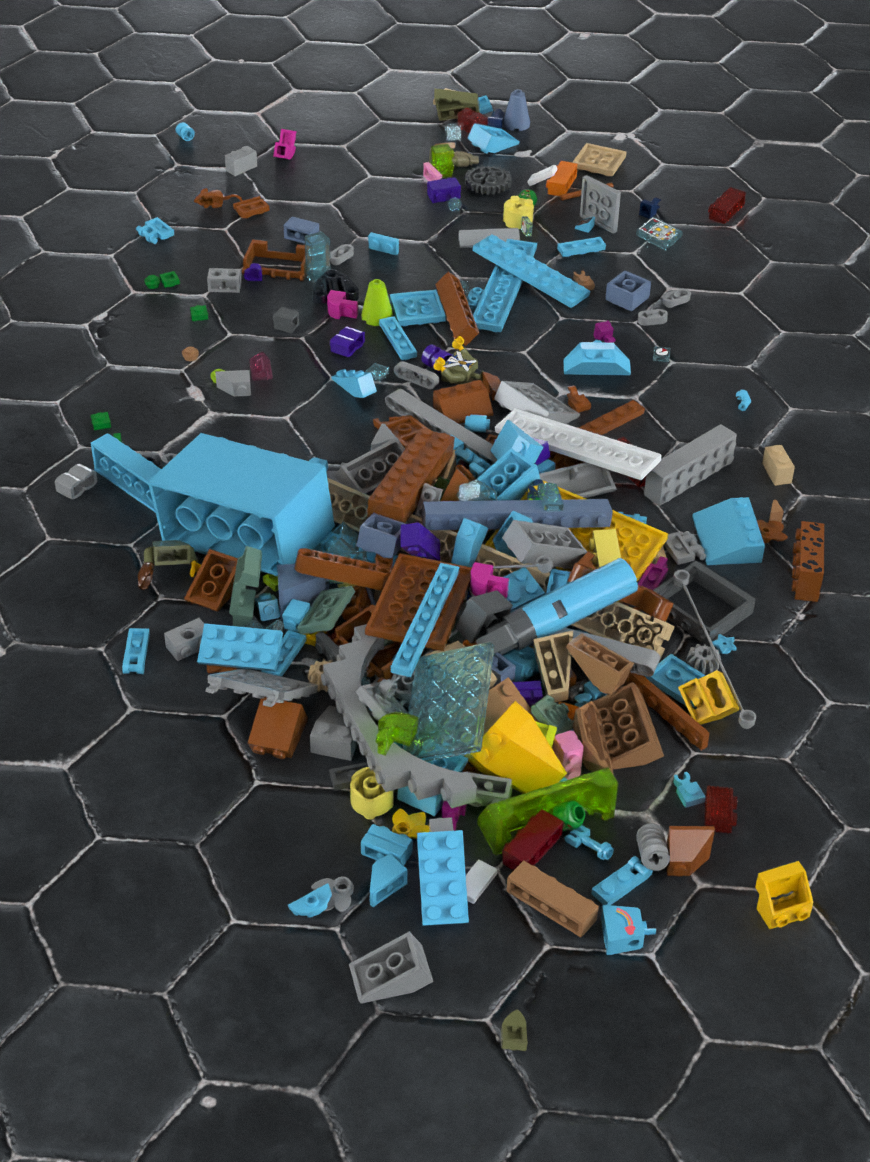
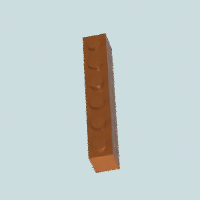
[435,271,479,346]

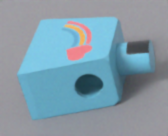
[601,905,656,955]

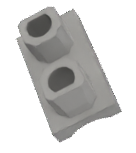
[415,483,443,518]

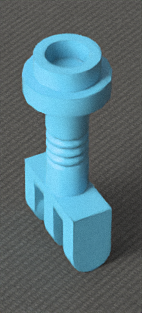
[564,825,614,860]

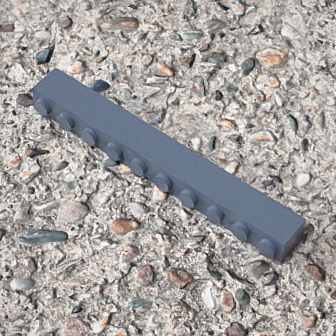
[421,499,613,530]

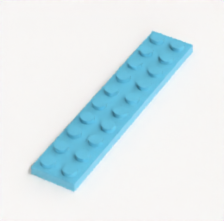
[473,239,537,332]

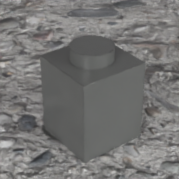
[273,307,299,333]

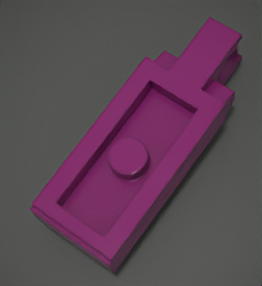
[637,556,668,590]

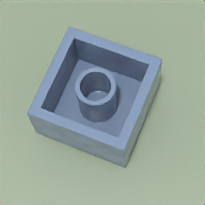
[605,271,651,311]
[356,513,405,558]

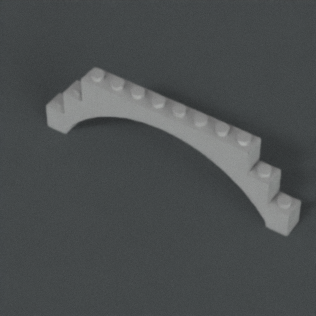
[321,624,477,808]

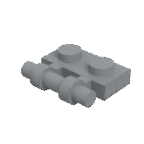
[664,531,706,565]

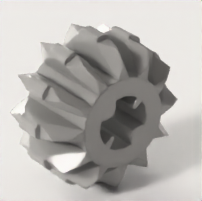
[686,644,721,675]

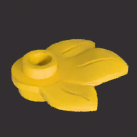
[392,809,429,839]

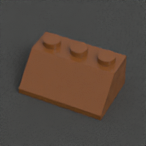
[433,380,493,424]

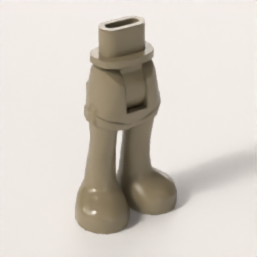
[429,148,479,168]

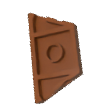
[373,415,428,449]

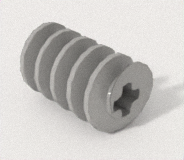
[636,823,670,871]

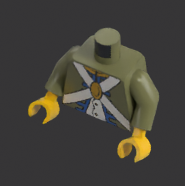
[433,336,484,384]

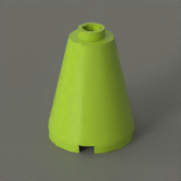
[361,279,393,326]

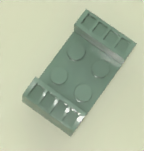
[229,546,262,627]

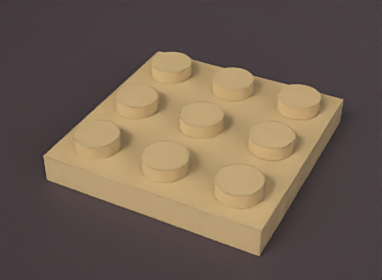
[572,143,626,176]

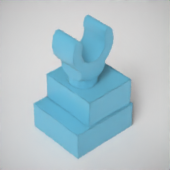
[574,681,607,707]

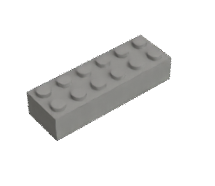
[644,424,737,506]

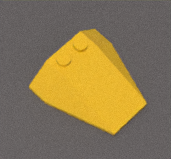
[464,701,567,802]

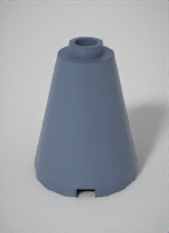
[503,90,530,131]

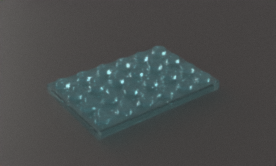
[402,642,495,762]

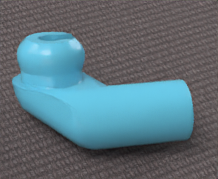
[736,390,751,411]

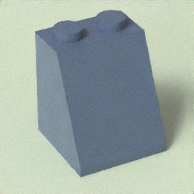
[277,564,329,620]

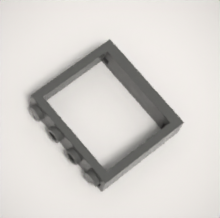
[653,561,755,646]

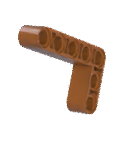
[294,548,393,591]
[568,562,674,622]

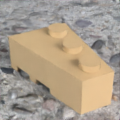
[533,631,573,702]

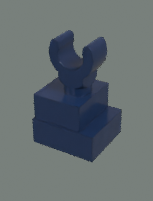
[639,197,661,219]

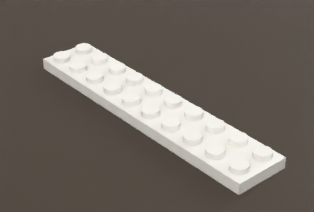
[495,408,662,480]

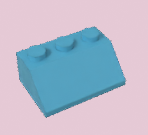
[473,448,540,501]

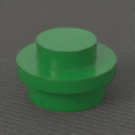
[144,275,160,289]

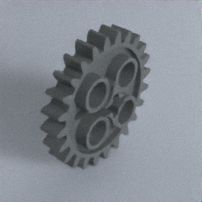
[465,165,512,195]

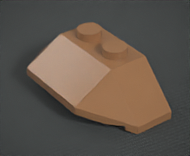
[573,701,614,778]

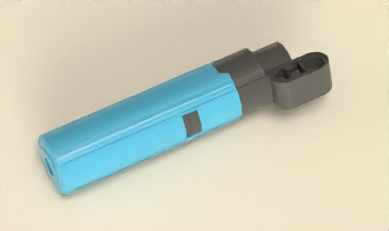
[475,558,638,659]

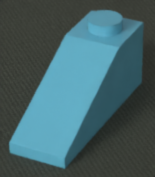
[451,518,488,567]

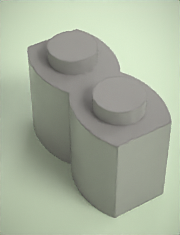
[55,464,97,499]

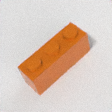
[546,161,578,196]

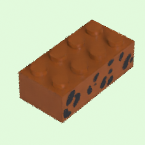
[791,521,824,602]

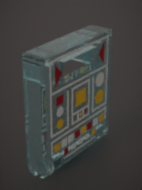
[636,216,683,250]

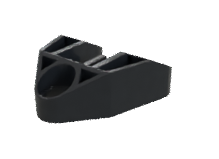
[313,270,359,303]

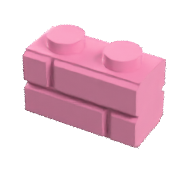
[553,730,584,780]

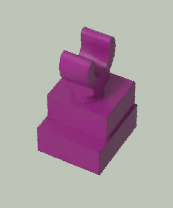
[593,321,616,343]
[442,801,467,831]

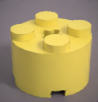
[503,196,534,229]
[350,767,394,820]

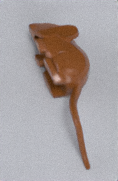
[194,188,243,208]

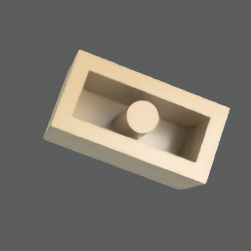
[762,445,795,486]

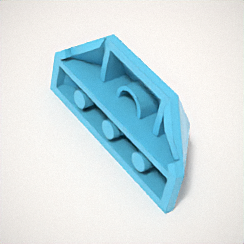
[563,342,631,375]

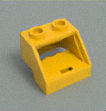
[678,670,740,725]
[755,861,813,929]

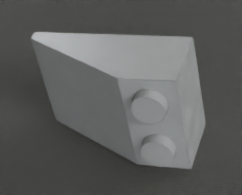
[310,706,358,761]
[349,931,434,1003]

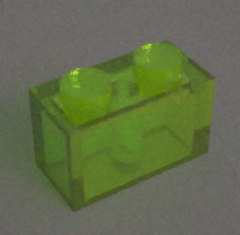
[431,144,454,178]

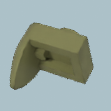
[501,1009,528,1051]

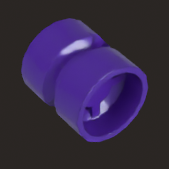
[422,344,452,373]

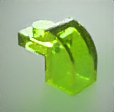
[376,712,419,756]

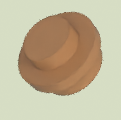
[182,347,199,361]

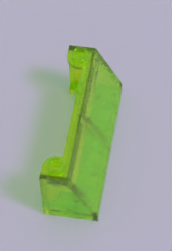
[477,767,618,855]

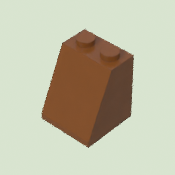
[248,697,308,759]

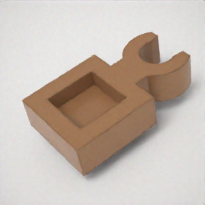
[573,271,595,290]

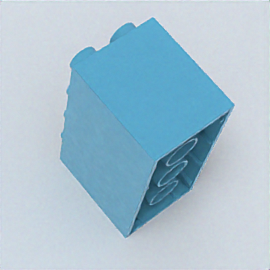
[148,433,335,576]

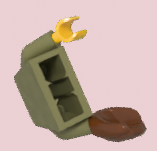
[138,540,201,590]

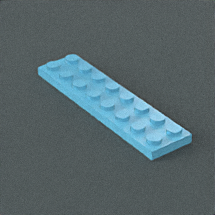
[472,234,590,308]

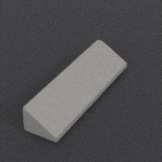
[458,228,520,248]

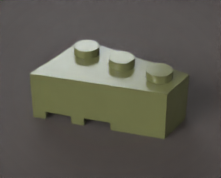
[434,88,480,121]

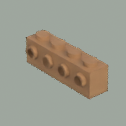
[507,860,599,938]

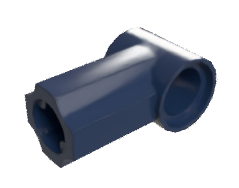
[487,109,505,129]

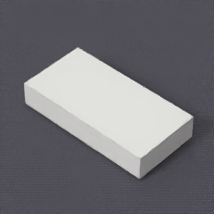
[528,165,557,186]
[466,859,498,904]

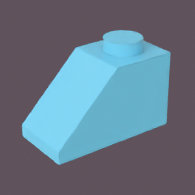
[370,853,407,907]

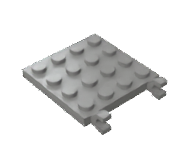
[206,668,318,707]

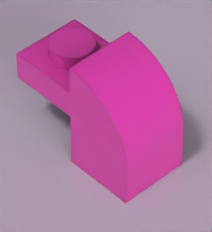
[273,129,296,160]
[327,290,358,319]
[470,562,509,599]

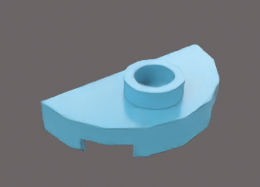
[288,883,332,917]

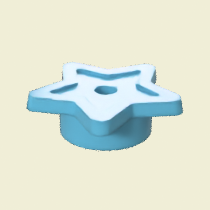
[712,634,737,654]

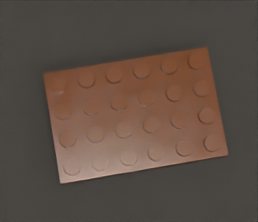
[365,553,472,651]

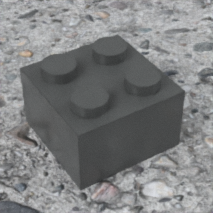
[456,590,513,644]

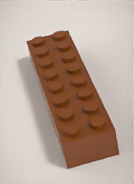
[367,428,455,523]

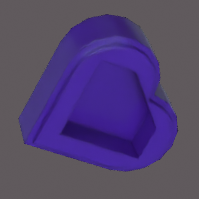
[244,263,263,281]

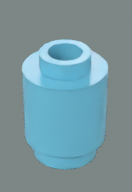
[465,414,490,433]

